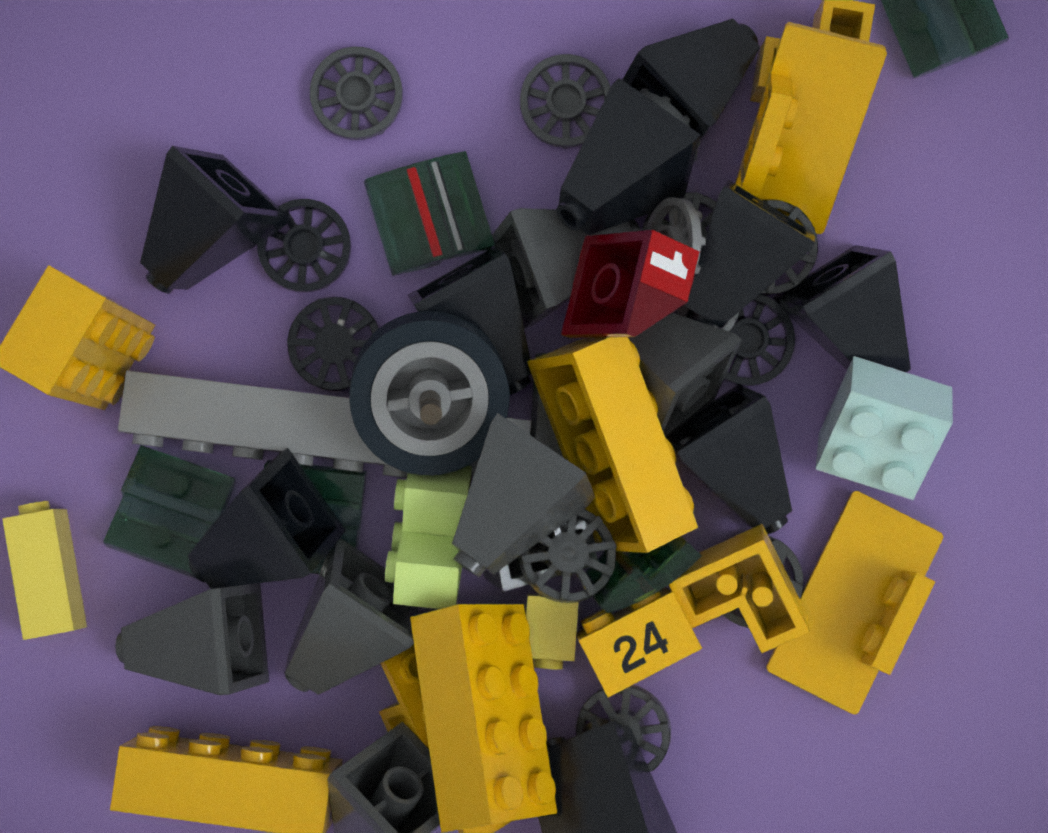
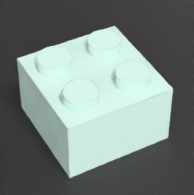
[815,356,953,500]

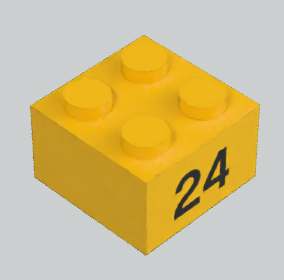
[576,584,702,698]

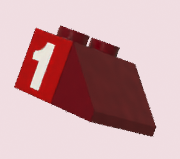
[561,230,700,338]

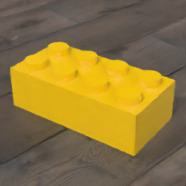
[0,265,156,410]
[527,337,698,553]
[410,604,557,833]
[110,726,343,833]

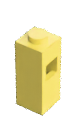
[2,501,87,640]

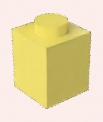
[526,593,579,669]

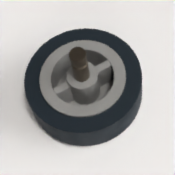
[349,311,510,475]

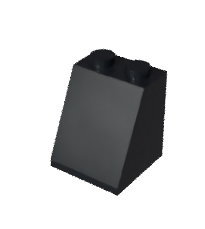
[538,718,677,833]

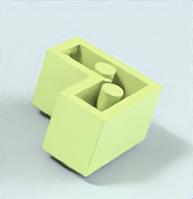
[385,466,472,609]

